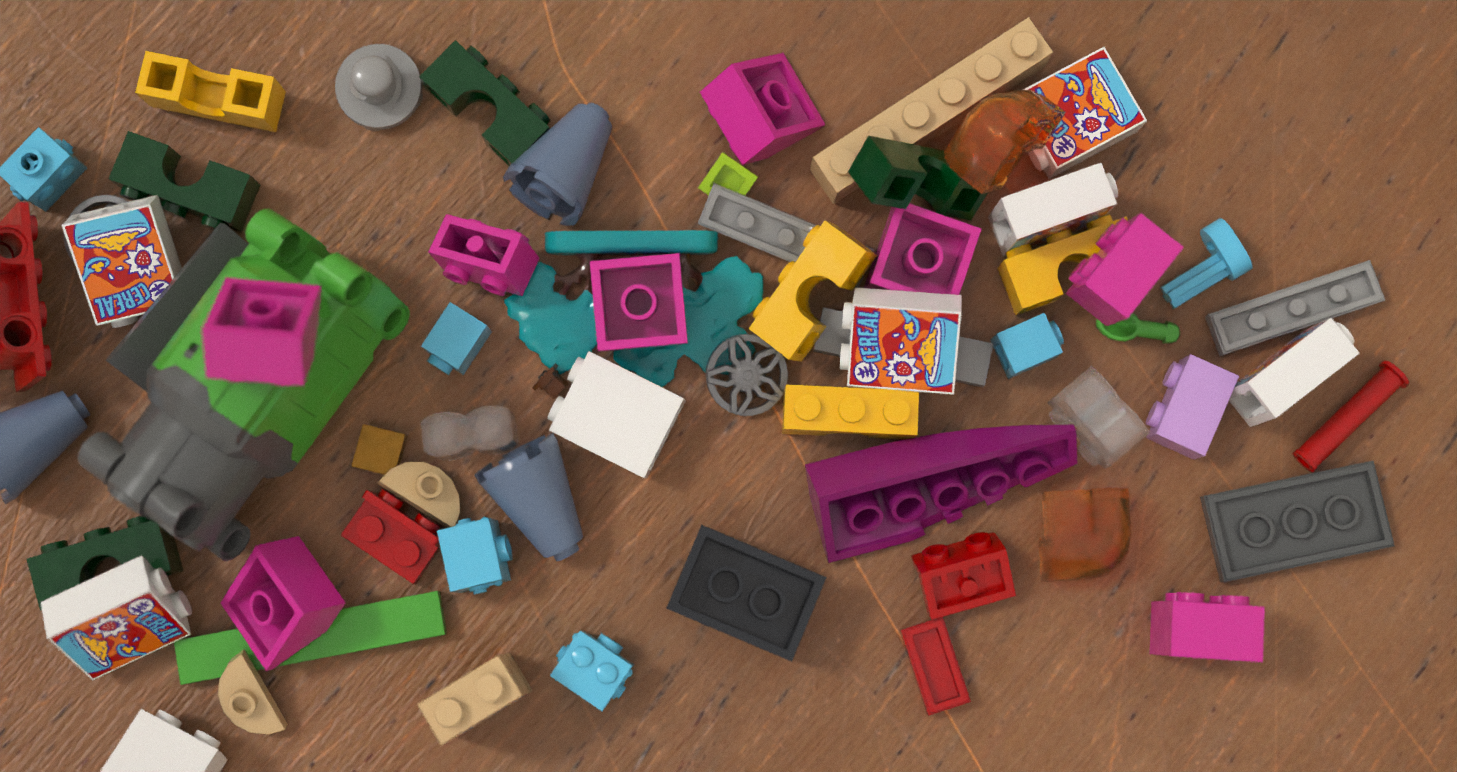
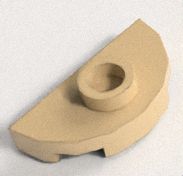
[376,462,460,528]
[218,649,288,734]

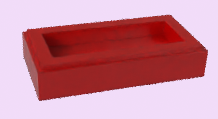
[899,617,971,716]

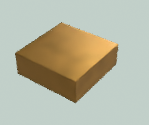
[351,424,408,475]

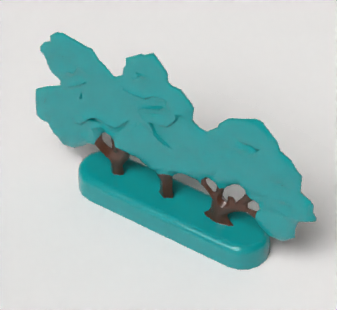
[504,230,763,387]

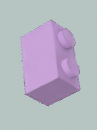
[1146,354,1239,460]

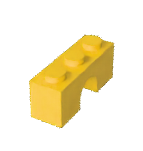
[135,51,286,132]
[998,215,1128,315]
[749,221,877,362]
[782,385,919,440]

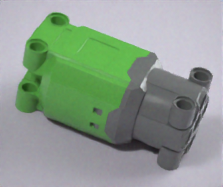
[77,208,410,561]

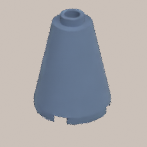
[503,103,612,226]
[0,390,91,504]
[474,433,583,561]

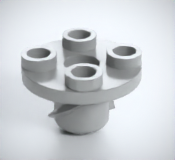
[335,44,423,131]

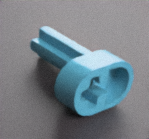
[1160,218,1253,309]

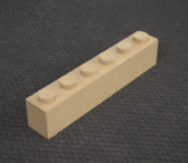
[810,17,1053,204]

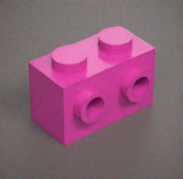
[428,214,539,296]

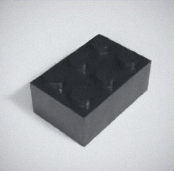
[666,525,827,662]

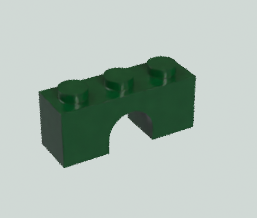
[419,40,551,166]
[108,131,260,232]
[848,136,993,220]
[26,516,184,611]

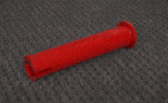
[1292,360,1409,473]

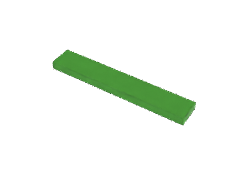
[174,591,447,685]

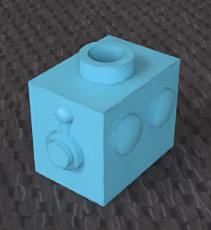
[0,127,87,212]
[437,517,513,595]
[550,630,634,711]

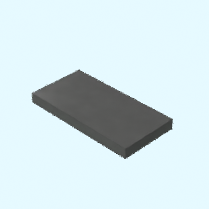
[105,223,249,392]
[1200,461,1395,582]

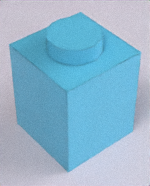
[421,302,492,375]
[990,313,1064,379]

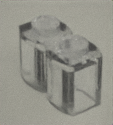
[1048,365,1150,469]
[420,405,519,460]

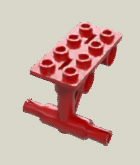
[0,202,52,392]

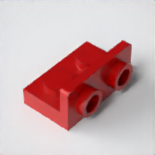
[341,488,441,585]
[911,532,1016,620]

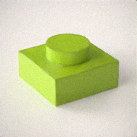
[698,152,758,195]

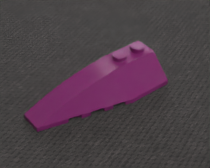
[805,425,1078,563]

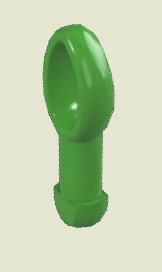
[1095,313,1180,344]

